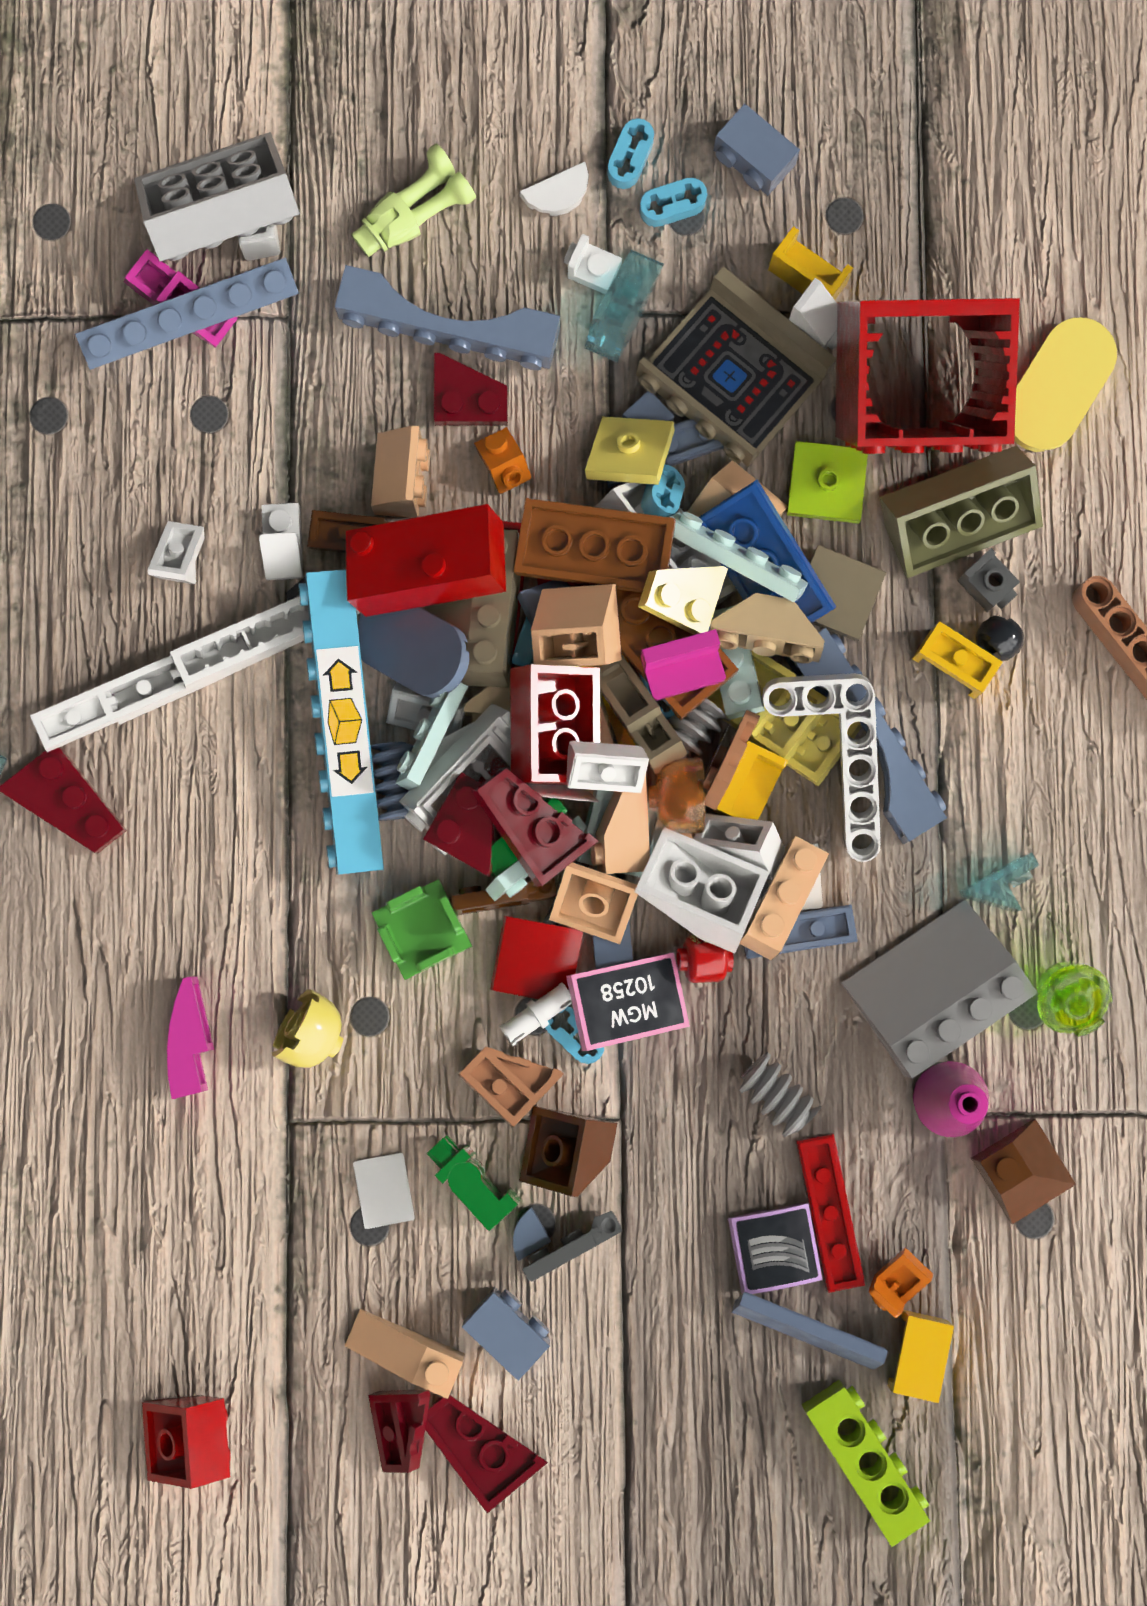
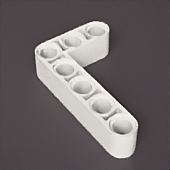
[762,673,881,862]

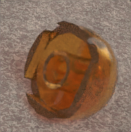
[648,758,705,834]

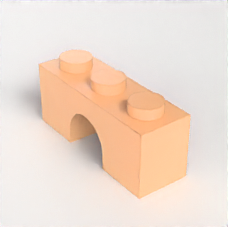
[739,836,829,960]

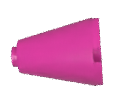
[913,1061,989,1137]

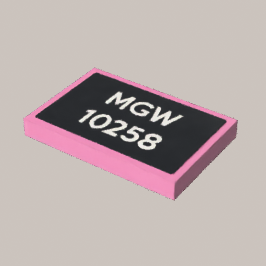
[566,952,690,1051]

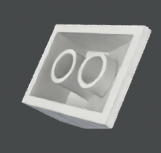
[635,827,769,954]

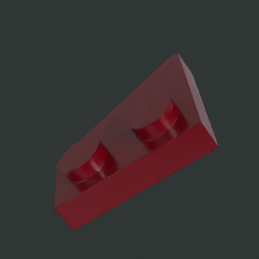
[423,772,494,877]
[368,1390,430,1473]

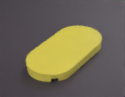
[1014,317,1117,452]

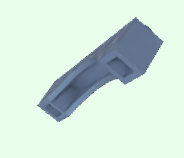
[75,257,299,370]
[335,265,560,370]
[784,628,947,844]

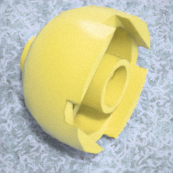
[272,990,343,1068]

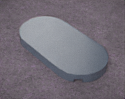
[357,607,469,698]

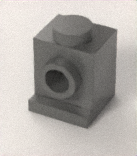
[957,548,1020,612]

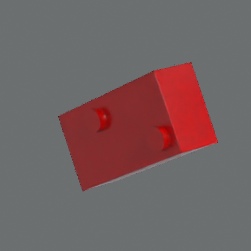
[346,504,506,617]

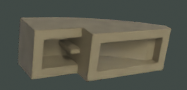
[599,653,687,775]

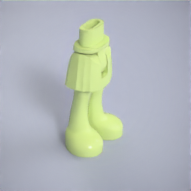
[351,143,476,258]

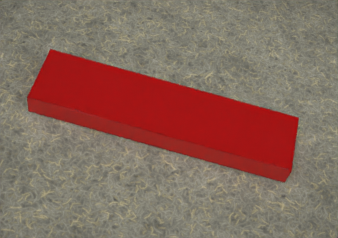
[796,1133,865,1293]

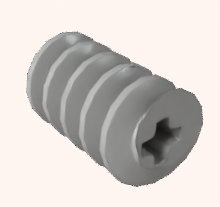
[667,699,729,778]
[739,1052,822,1137]

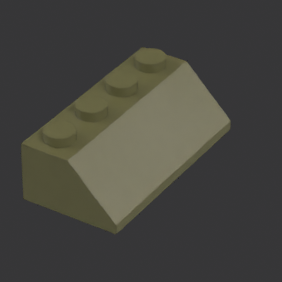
[880,445,1043,578]

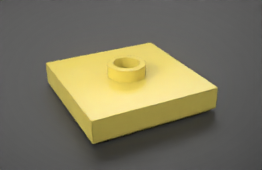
[585,416,675,485]

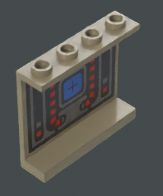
[636,267,837,467]

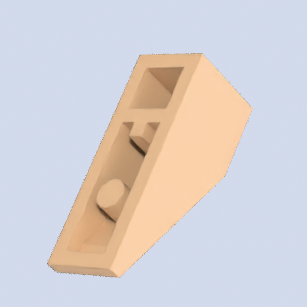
[591,774,650,874]
[345,1309,465,1399]

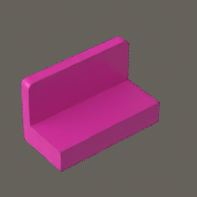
[640,629,726,701]

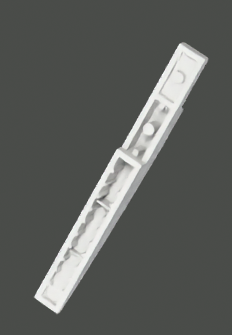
[30,597,360,752]

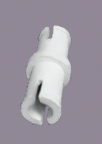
[499,982,572,1046]

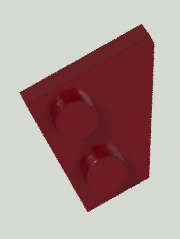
[434,353,508,426]

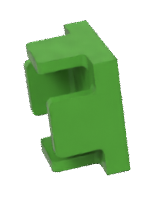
[372,879,473,980]

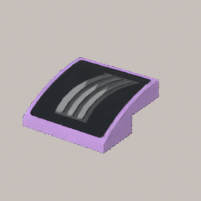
[728,1203,823,1294]

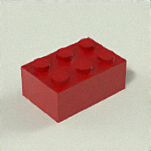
[510,664,600,785]

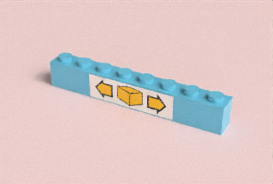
[298,569,384,875]

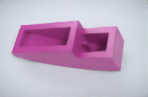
[123,249,238,348]
[167,976,214,1099]

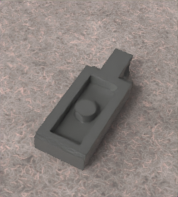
[522,1211,623,1282]

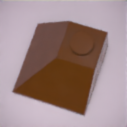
[519,1106,618,1197]
[971,1119,1076,1224]

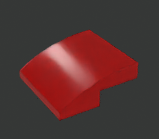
[490,916,583,999]

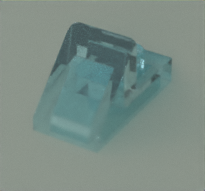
[959,852,1039,912]

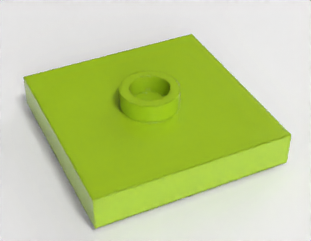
[787,441,868,524]

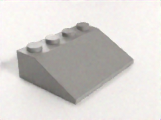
[134,132,300,262]
[841,900,1038,1079]

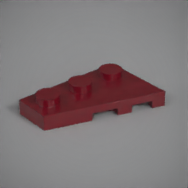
[472,768,598,887]
[425,1395,548,1513]

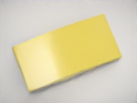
[707,650,862,787]

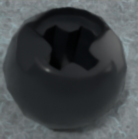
[976,616,1024,661]

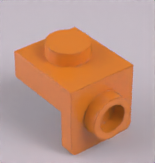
[474,427,531,494]
[869,1247,933,1318]

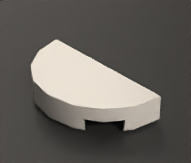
[520,162,589,216]

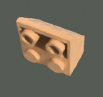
[371,426,430,518]
[531,584,622,667]

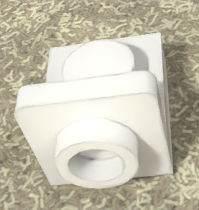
[564,234,622,295]

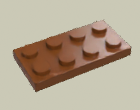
[514,498,676,593]
[616,589,739,721]

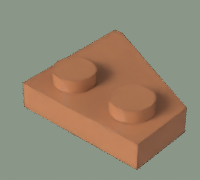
[702,710,760,810]
[458,1046,564,1128]

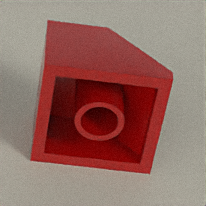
[142,1395,231,1489]

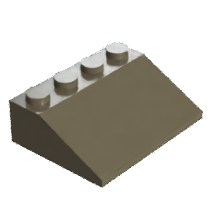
[420,529,521,687]

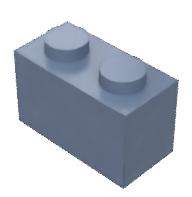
[713,103,800,196]
[462,1287,550,1381]

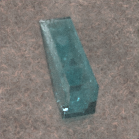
[584,250,664,363]

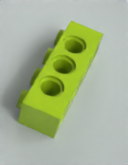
[802,1380,931,1547]

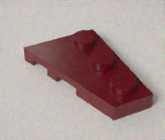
[0,747,127,854]

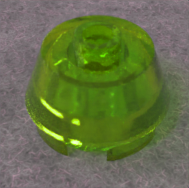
[1037,961,1113,1037]

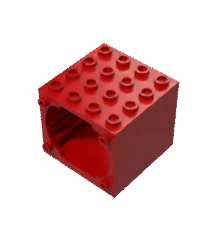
[835,298,1020,454]

